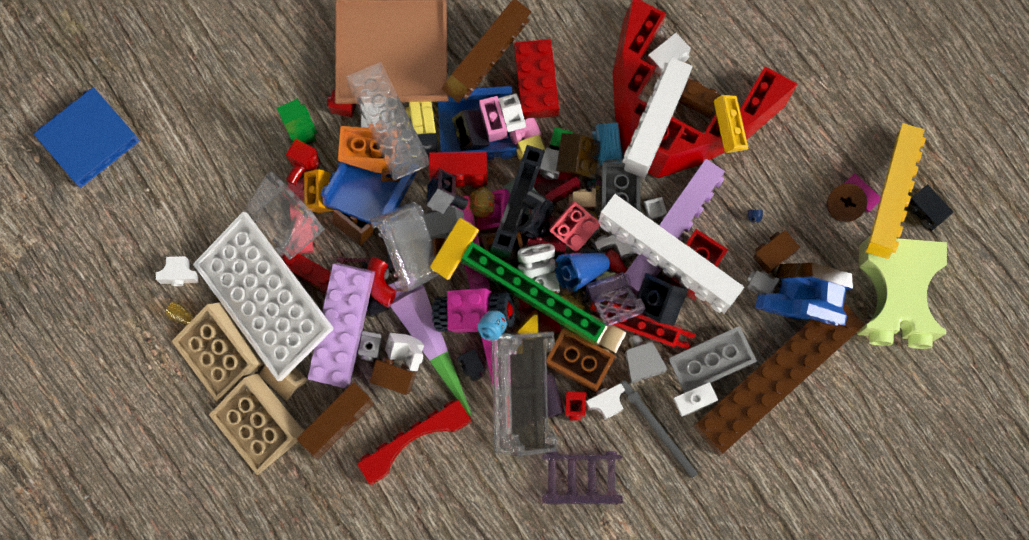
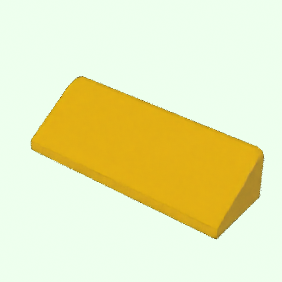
[714,95,748,153]
[430,218,479,280]

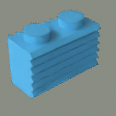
[592,123,622,165]

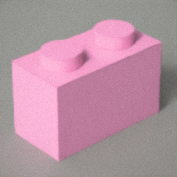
[479,96,507,142]

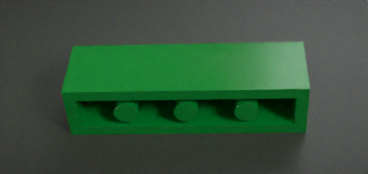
[276,98,317,145]

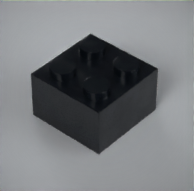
[632,273,688,326]

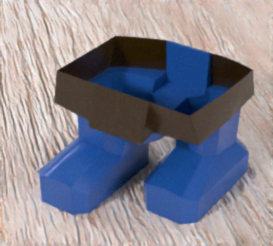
[755,262,853,326]

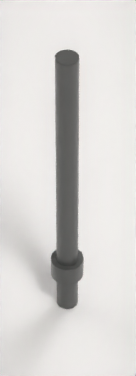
[620,380,698,478]

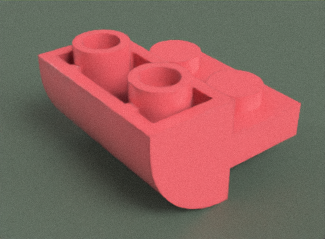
[549,200,600,253]

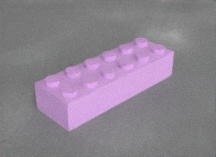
[308,263,375,388]

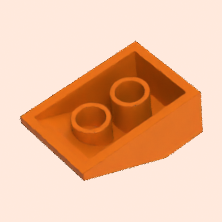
[338,126,398,174]

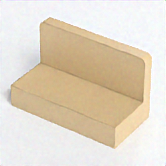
[259,365,307,401]

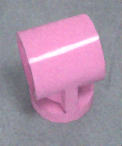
[509,118,542,145]

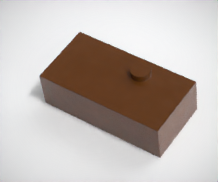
[296,382,374,460]

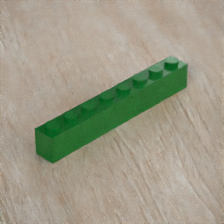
[461,242,607,345]

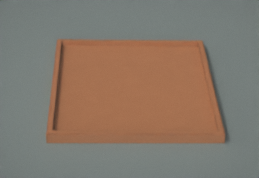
[335,0,448,104]

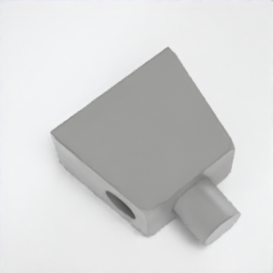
[625,335,667,384]

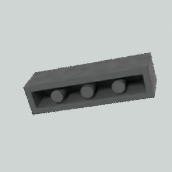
[387,206,464,246]

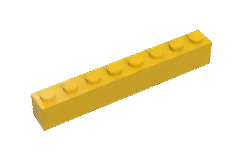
[866,123,926,259]

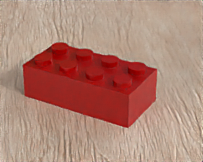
[514,39,559,120]

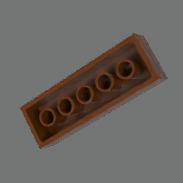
[441,0,531,103]

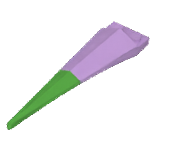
[388,271,471,416]

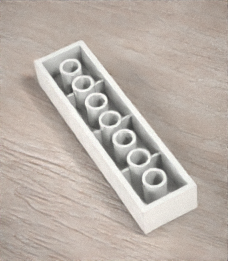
[598,194,744,314]

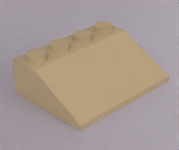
[172,302,264,402]
[209,374,304,475]

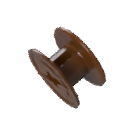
[827,183,868,223]

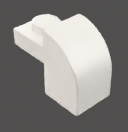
[594,231,637,259]
[385,333,424,371]

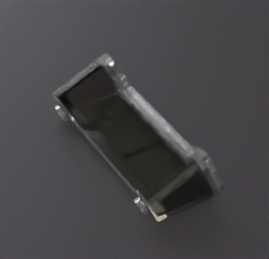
[492,331,557,457]

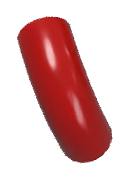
[366,257,397,308]

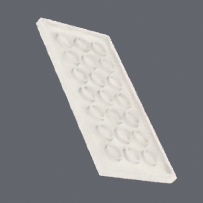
[193,212,334,381]

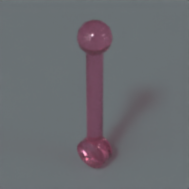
[336,257,371,262]

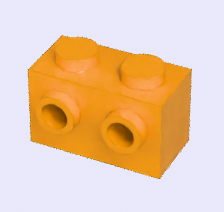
[304,169,334,213]

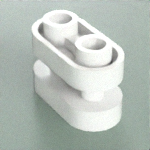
[518,244,555,278]

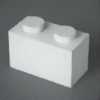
[647,33,691,76]

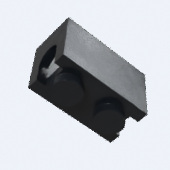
[908,184,954,231]

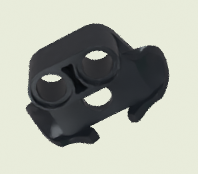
[519,190,555,238]

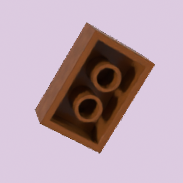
[544,328,616,393]

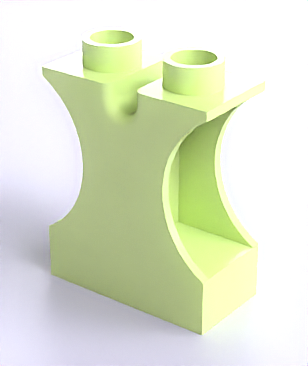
[857,236,947,349]

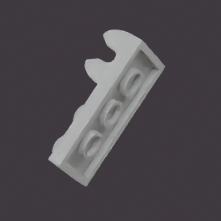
[668,326,757,393]

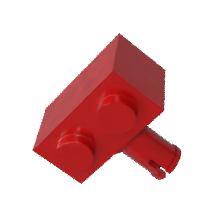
[285,139,321,186]

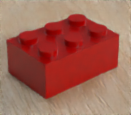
[429,152,487,188]
[664,229,729,301]

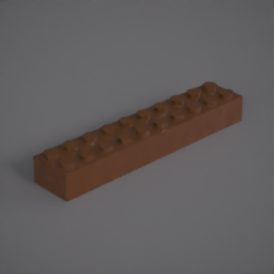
[693,303,865,456]

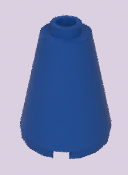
[555,253,610,292]

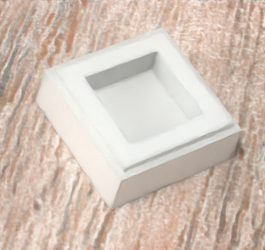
[643,197,667,220]

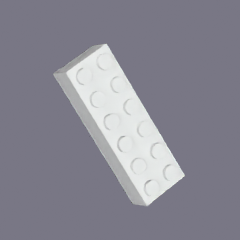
[622,57,693,179]

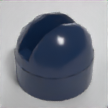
[747,210,763,223]

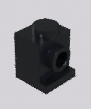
[457,349,485,382]

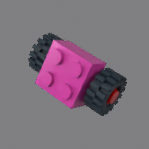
[432,288,515,333]

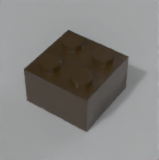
[556,133,601,179]

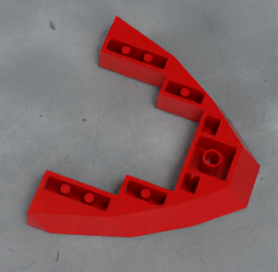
[612,0,798,178]

